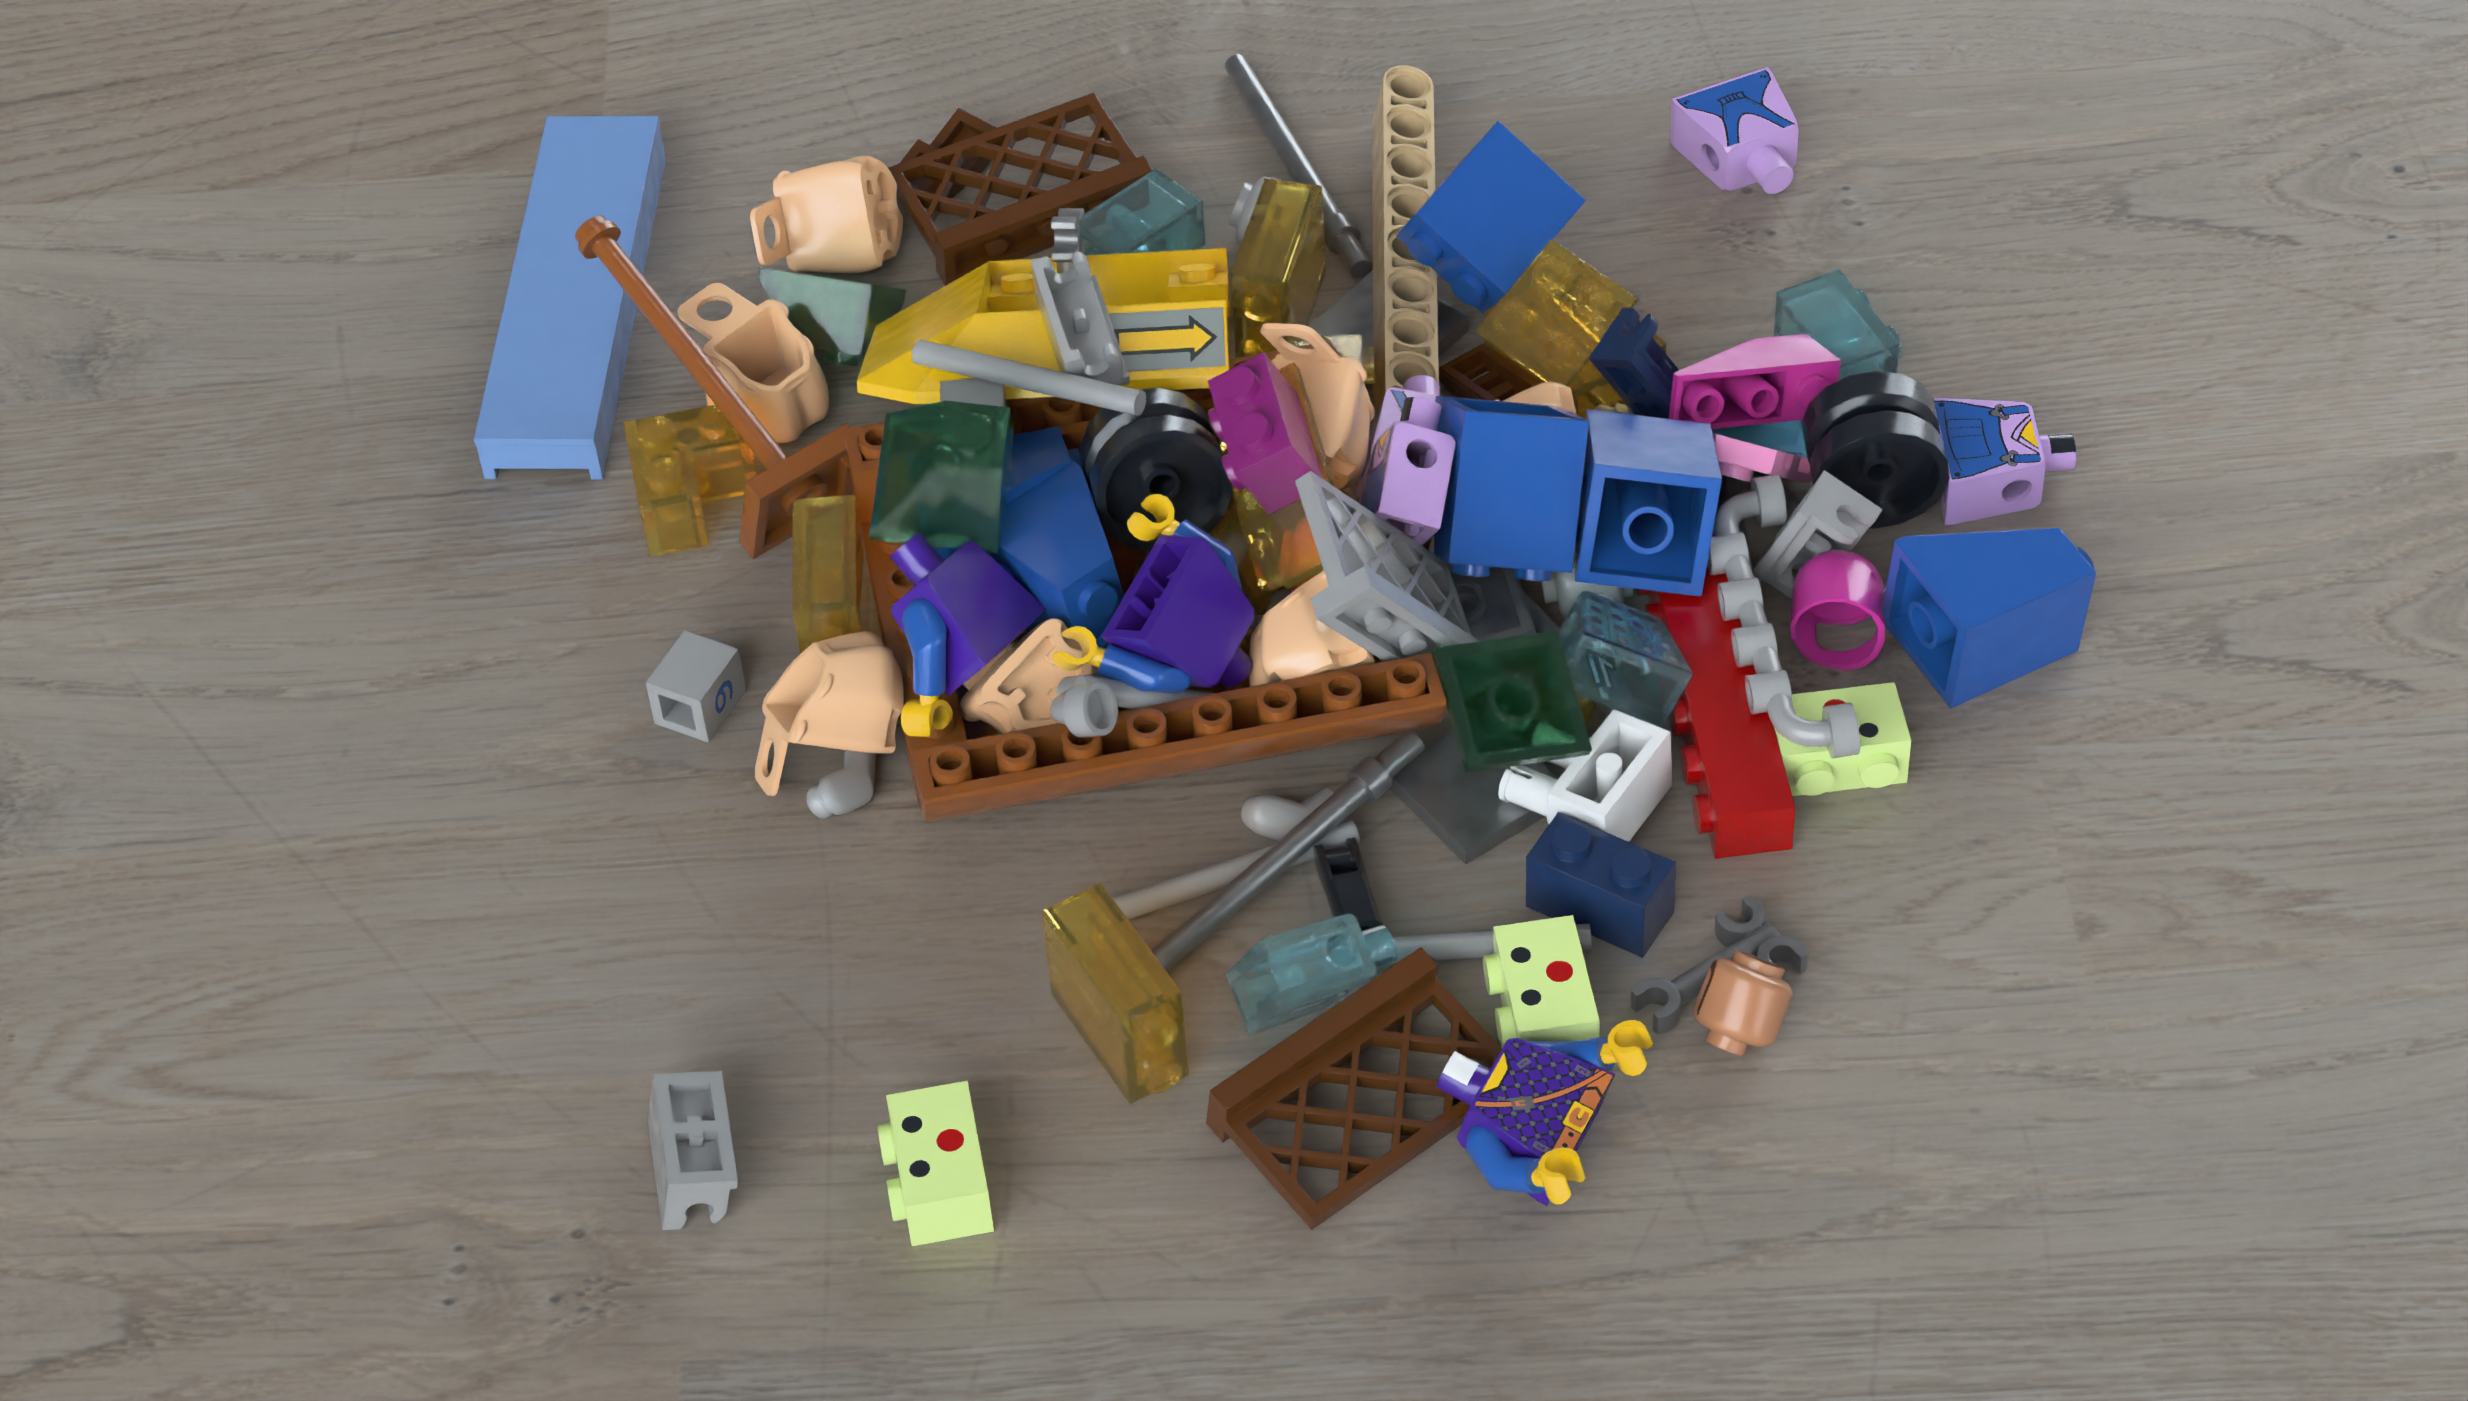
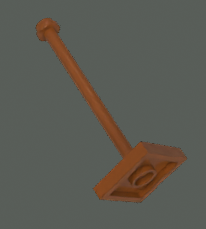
[575,215,854,559]

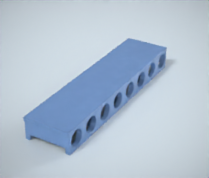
[474,116,666,480]

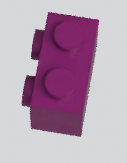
[1208,352,1323,515]

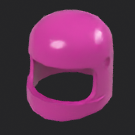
[1790,550,1885,671]

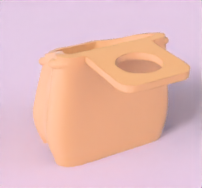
[750,155,903,274]
[677,283,830,444]
[1260,323,1375,490]
[1249,570,1375,687]
[959,618,1097,734]
[755,631,904,796]

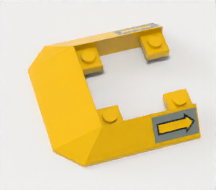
[857,248,1231,404]

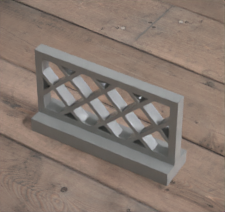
[1295,471,1507,706]

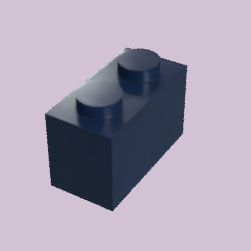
[1526,812,1676,958]

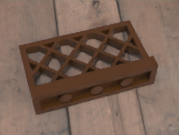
[888,92,1154,286]
[1206,947,1502,1230]

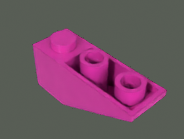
[1668,334,1841,429]

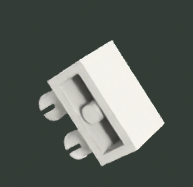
[1498,709,1672,842]

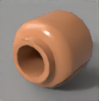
[1693,950,1793,1056]

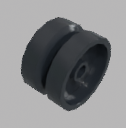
[1801,371,1950,529]
[1080,387,1233,552]

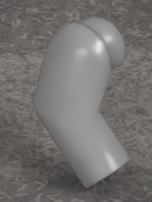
[806,750,876,818]
[1241,788,1334,841]

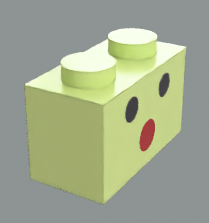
[1774,682,1911,796]
[1483,915,1600,1048]
[877,1080,994,1246]

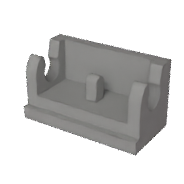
[1031,251,1130,386]
[1752,470,1882,599]
[648,1071,738,1230]

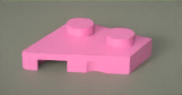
[1712,433,1811,484]

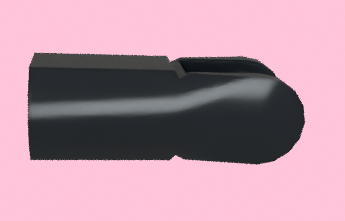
[1313,837,1385,941]

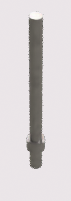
[1225,54,1373,278]
[1124,731,1425,994]

